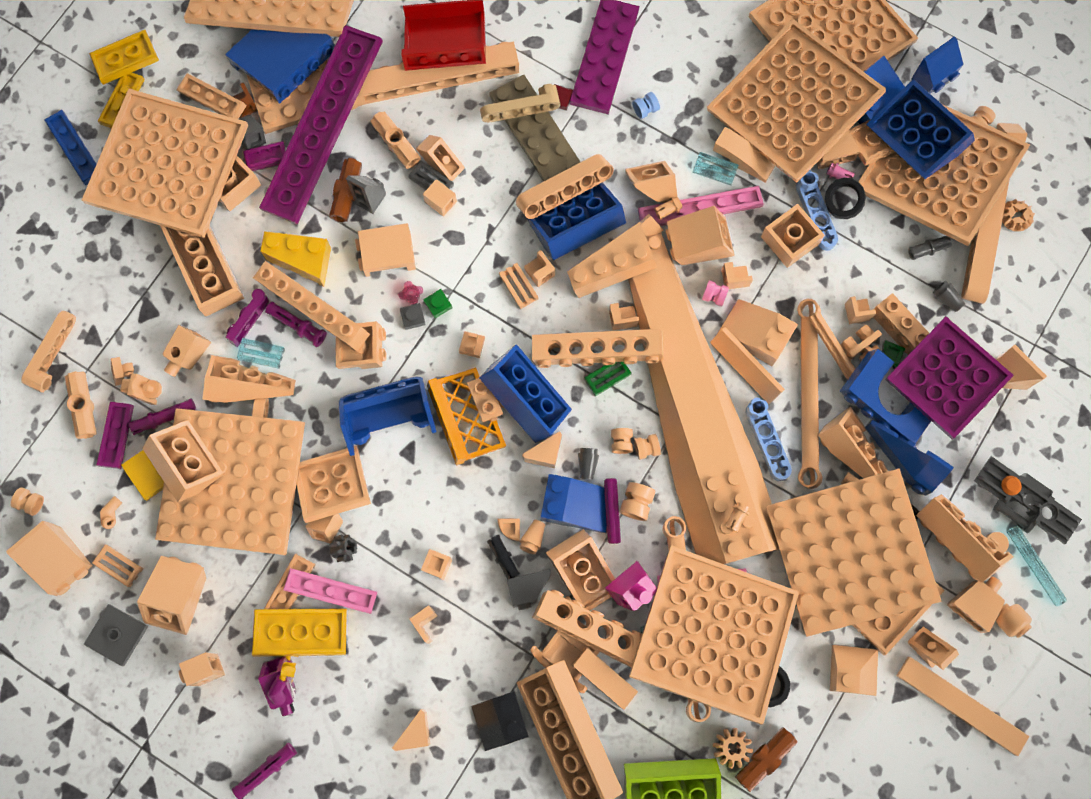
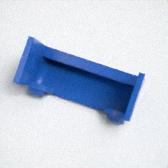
[339,377,437,456]

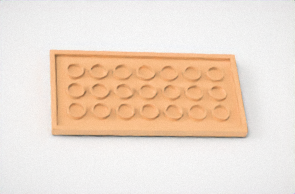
[184,0,354,37]

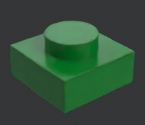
[423,289,453,318]

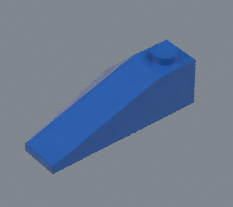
[865,420,954,496]

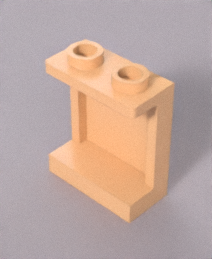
[355,223,416,277]

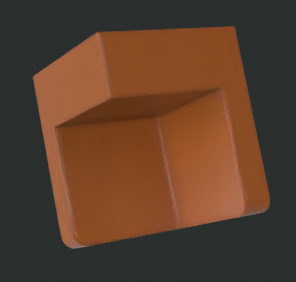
[232,82,258,119]

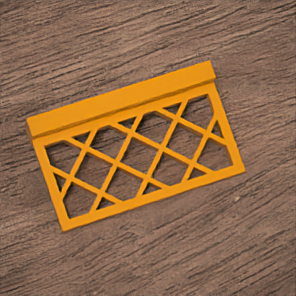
[427,368,506,466]

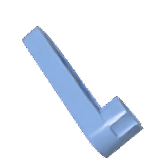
[796,170,838,251]
[745,398,792,481]

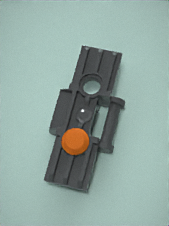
[974,456,1082,545]

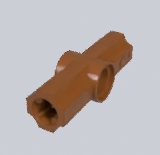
[329,158,362,223]
[735,727,798,792]

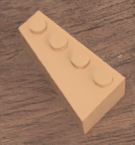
[916,494,1014,583]

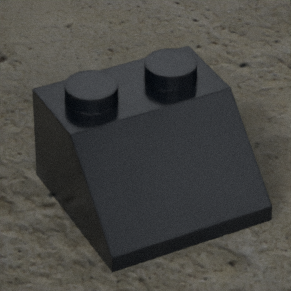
[471,691,529,751]

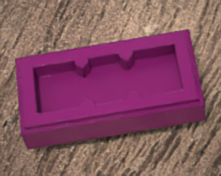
[243,141,286,171]

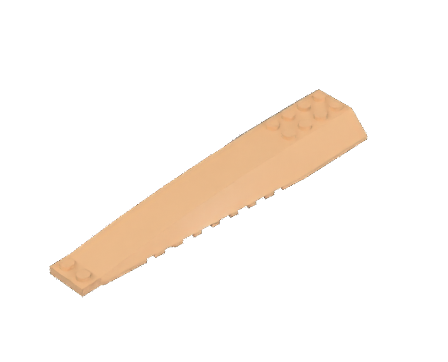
[628,232,780,565]

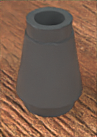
[933,281,965,312]
[578,448,599,480]

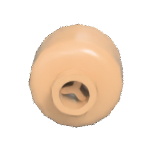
[996,604,1032,638]

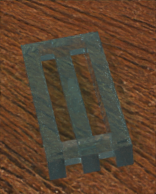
[693,152,739,185]
[237,338,285,369]

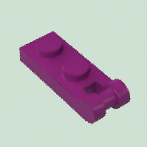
[226,289,269,347]

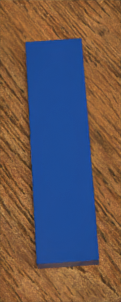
[44,110,97,186]

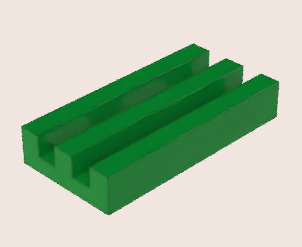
[584,362,632,397]

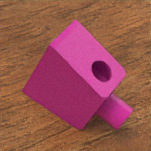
[605,561,657,611]

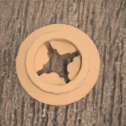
[1002,199,1035,232]

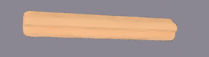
[809,312,855,380]

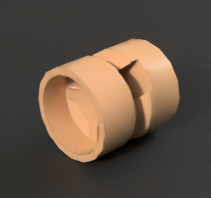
[619,482,656,521]

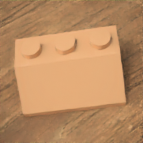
[142,420,224,502]

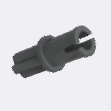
[908,236,952,260]

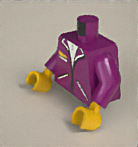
[258,656,299,716]

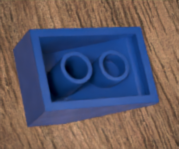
[857,56,905,125]
[541,474,607,533]

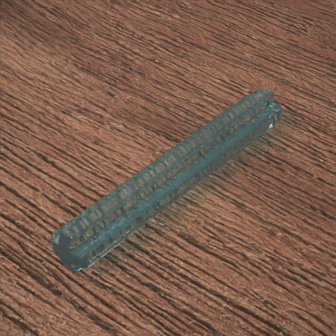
[1006,525,1067,606]

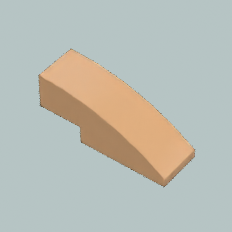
[713,127,775,183]

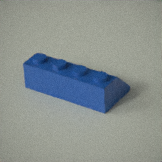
[479,344,572,443]

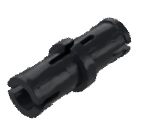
[487,535,520,580]

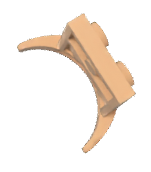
[530,619,599,693]

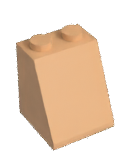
[666,206,735,265]
[6,521,93,596]
[137,556,206,635]

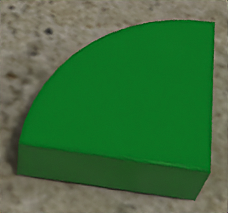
[882,340,905,368]

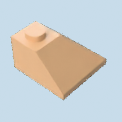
[625,161,677,203]
[996,345,1047,390]
[830,645,878,696]

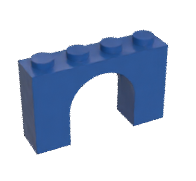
[839,349,931,443]

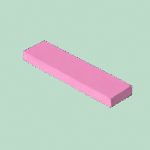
[284,568,377,614]

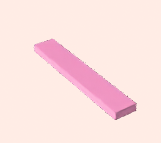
[638,186,764,226]

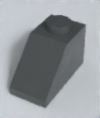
[507,569,551,611]

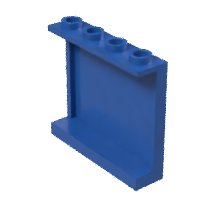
[225,29,335,104]

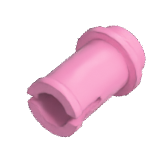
[826,163,855,179]

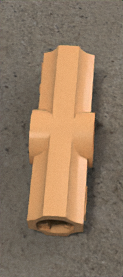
[370,111,421,169]
[65,371,97,439]

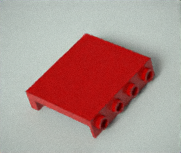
[401,0,486,71]

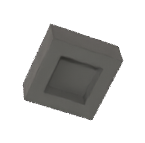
[400,303,426,330]

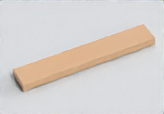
[896,657,1030,756]

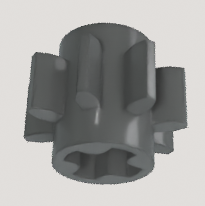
[329,534,357,562]

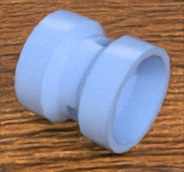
[632,92,660,119]

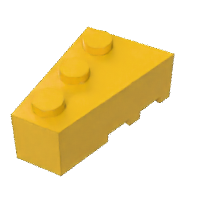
[260,231,331,287]

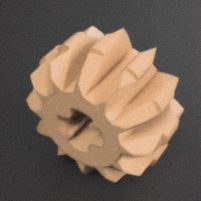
[713,728,753,769]

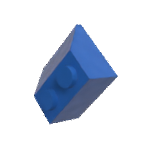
[911,36,964,94]

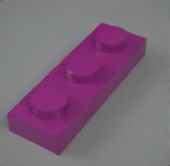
[96,402,134,469]

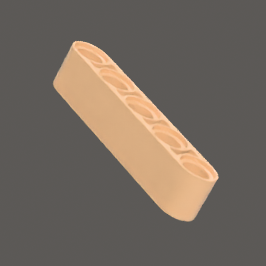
[516,154,614,219]

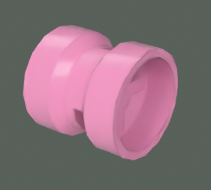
[702,280,729,307]

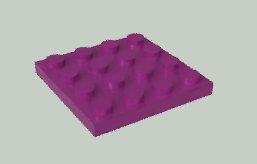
[885,316,1014,440]

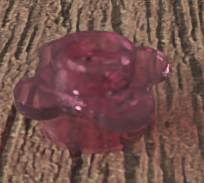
[399,281,423,305]

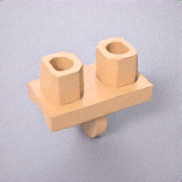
[840,325,882,361]
[120,374,162,405]

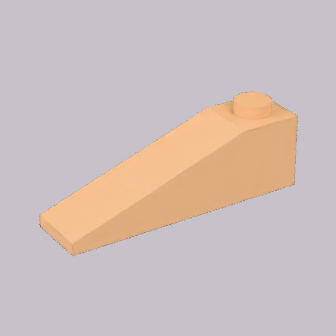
[202,355,296,403]
[818,407,888,478]

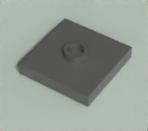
[83,604,148,666]

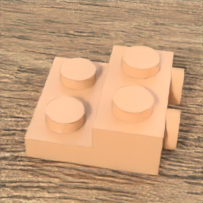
[336,321,386,369]

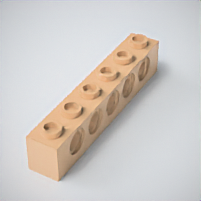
[253,261,370,352]
[873,293,929,355]
[532,329,664,368]
[532,589,642,668]

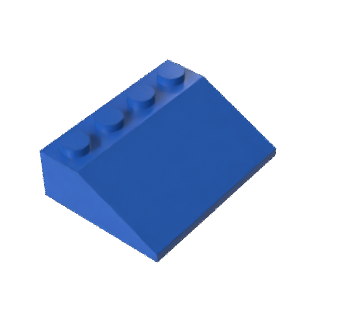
[866,79,975,179]
[525,182,626,260]

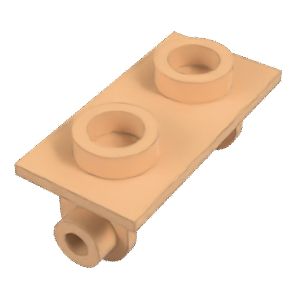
[467,378,503,422]

